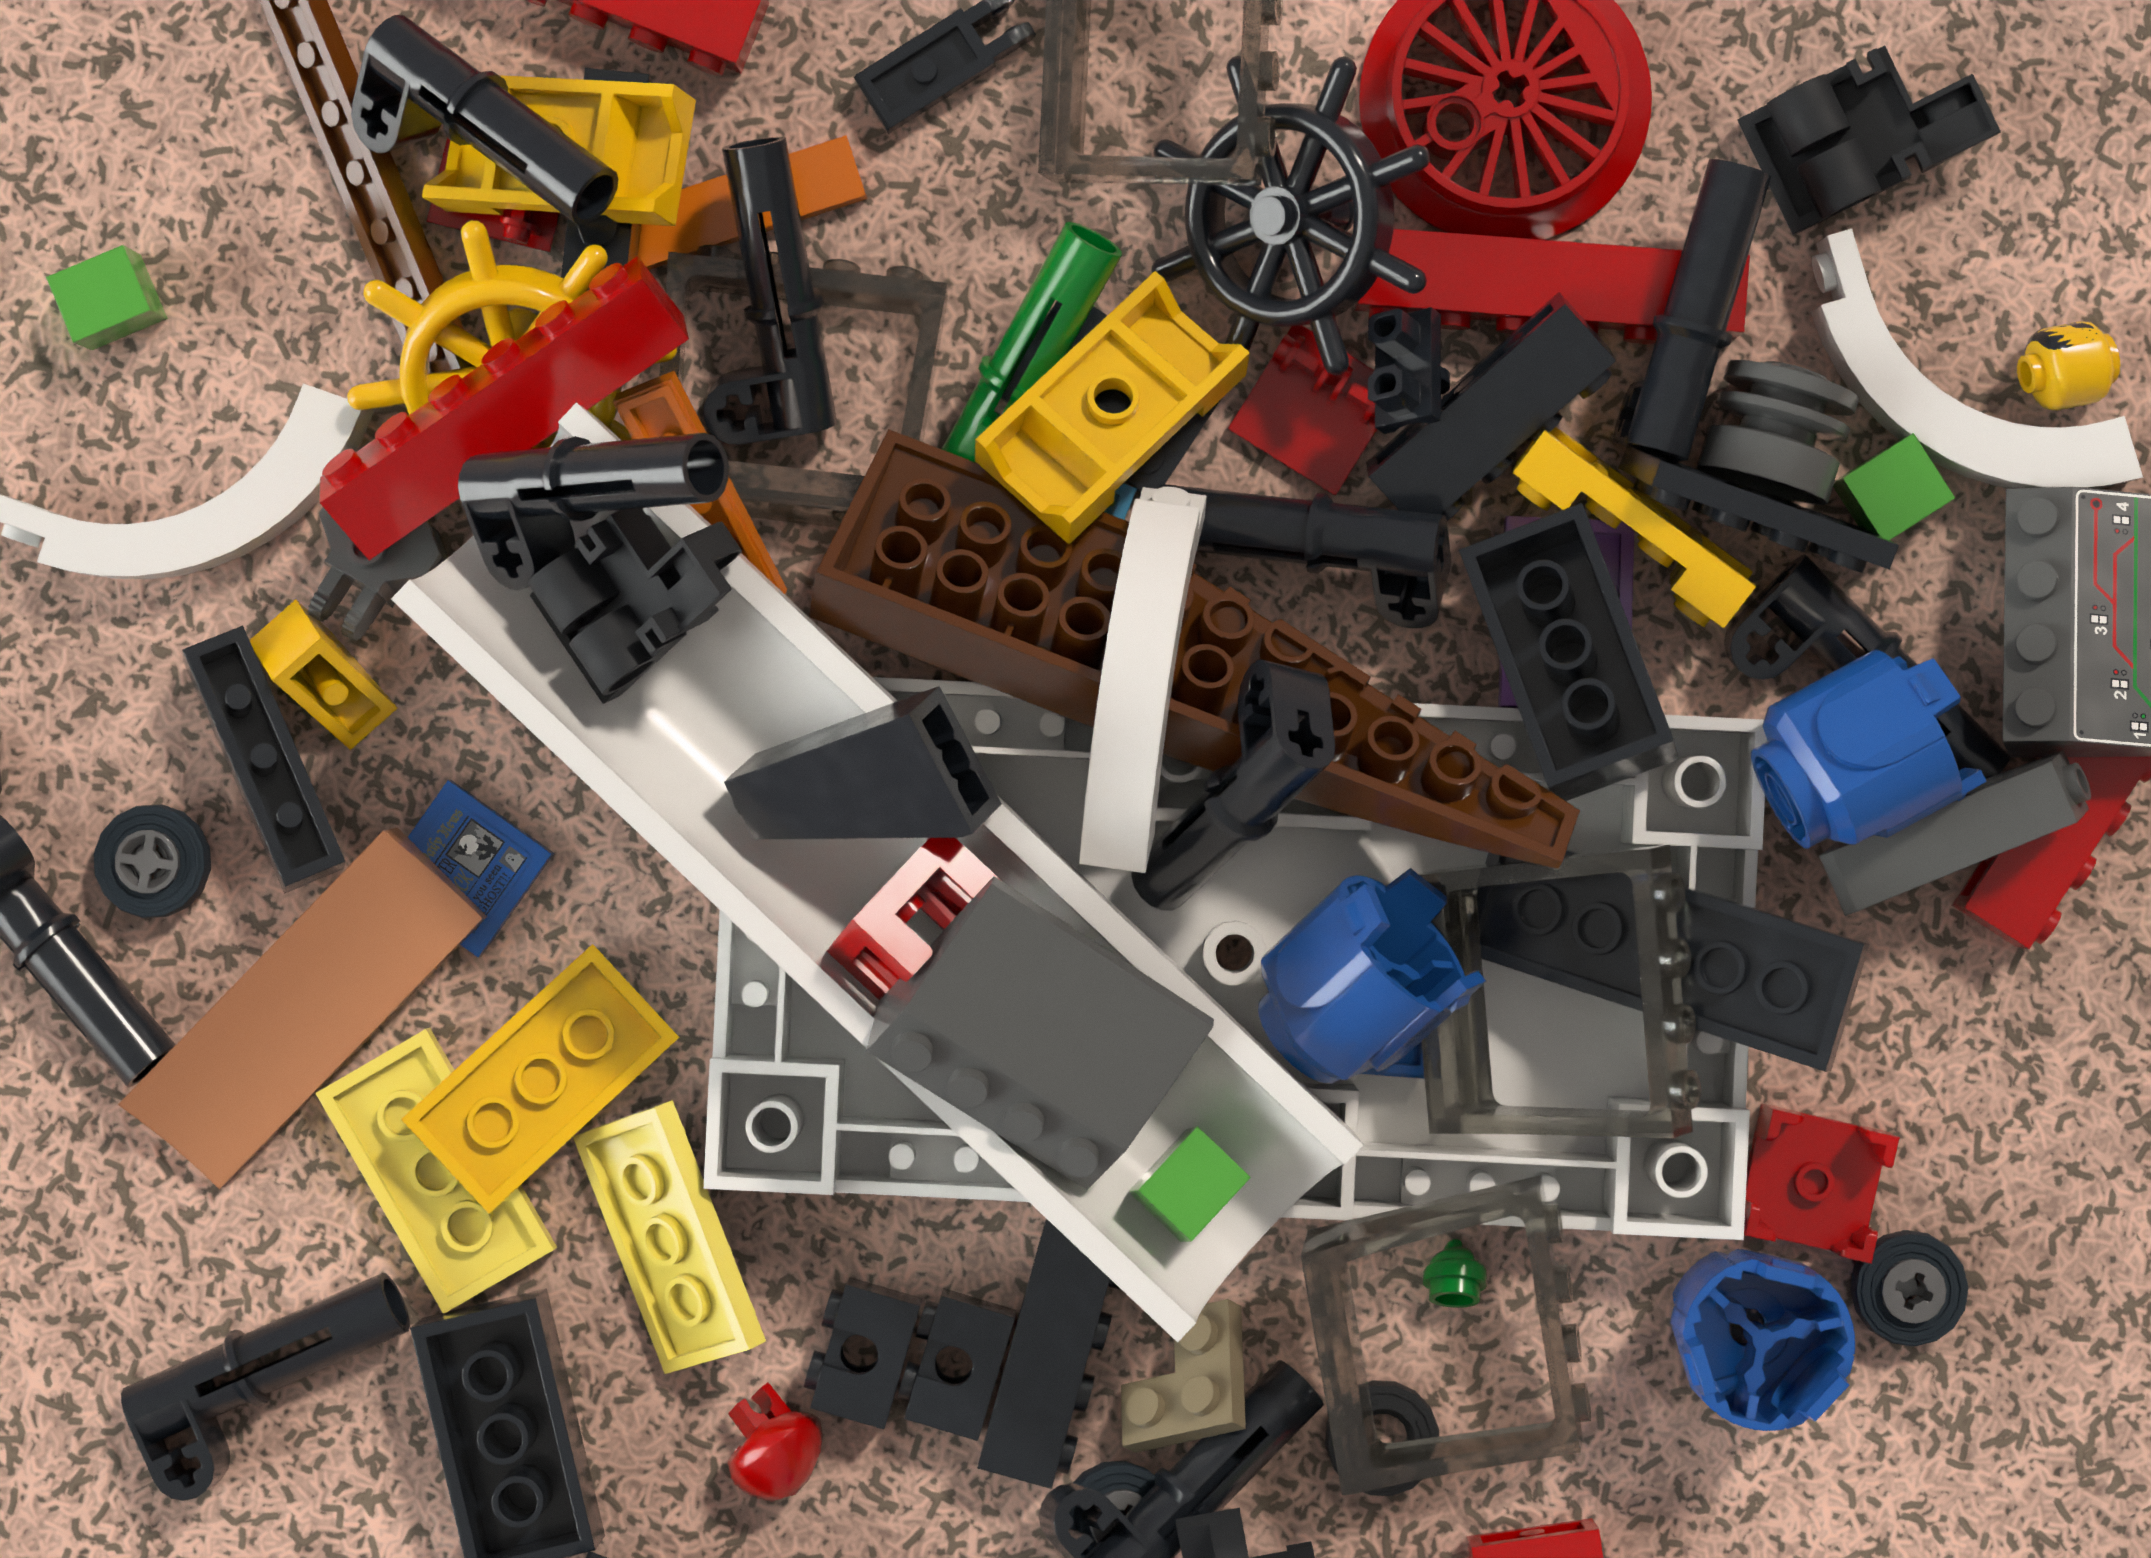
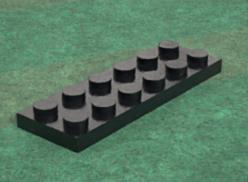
[1459,849,1870,1072]

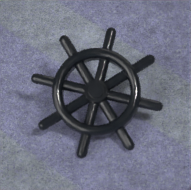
[1151,55,1430,376]

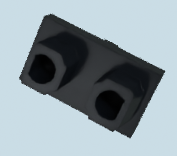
[1368,307,1450,434]

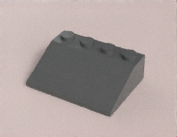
[866,876,1214,1190]

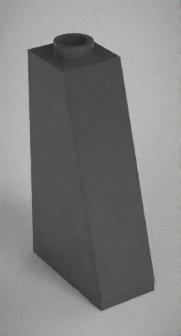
[1819,749,2091,916]

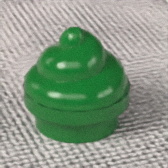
[1423,1239,1487,1308]

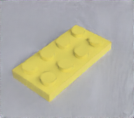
[315,1028,557,1314]
[573,1100,766,1374]

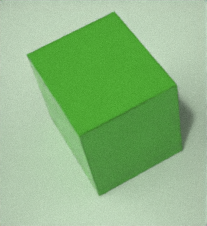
[46,245,168,350]
[1833,433,1955,540]
[1129,1126,1251,1242]

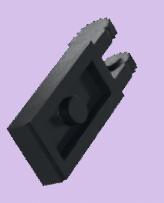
[854,0,1036,134]

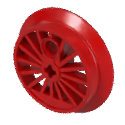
[1359,0,1652,240]

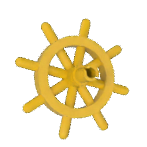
[347,220,677,449]

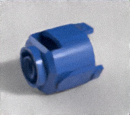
[1751,650,1987,849]
[1258,868,1486,1084]
[1670,1249,1855,1431]

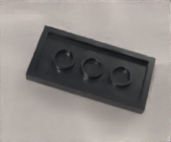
[1618,446,1899,573]

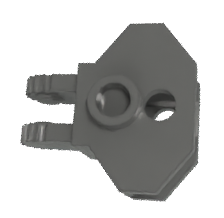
[307,507,448,641]

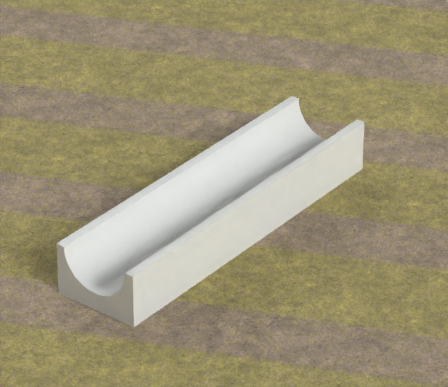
[391,402,1364,1342]

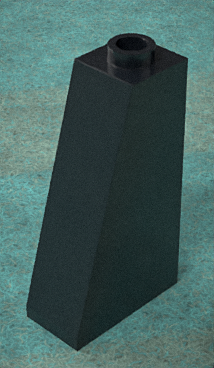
[723,686,1002,840]

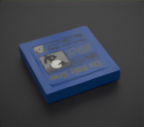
[408,780,554,957]

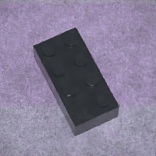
[1459,503,1679,801]
[410,1288,605,1558]

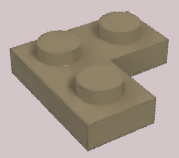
[1121,1299,1246,1453]

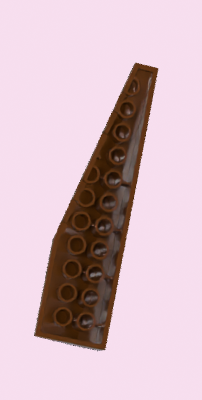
[809,429,1580,869]

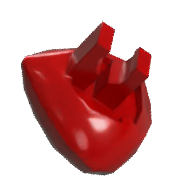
[728,1382,823,1501]

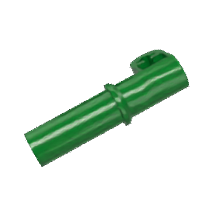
[942,222,1122,463]

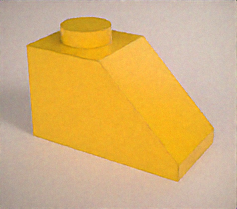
[250,599,398,750]

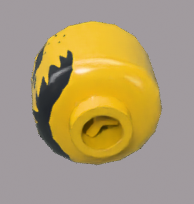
[2017,321,2120,411]

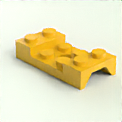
[422,75,696,226]
[975,271,1250,544]
[1513,426,1756,628]

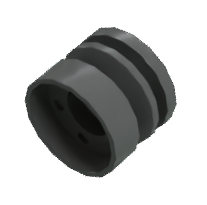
[1696,360,1859,505]

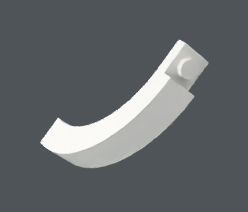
[1811,228,2143,489]
[0,383,375,579]
[1079,487,1207,873]

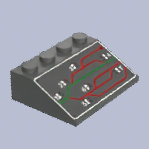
[2003,487,2151,758]

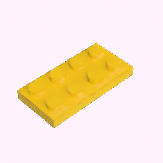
[401,944,680,1214]

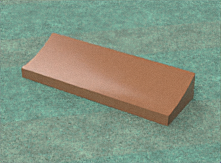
[118,827,487,1189]

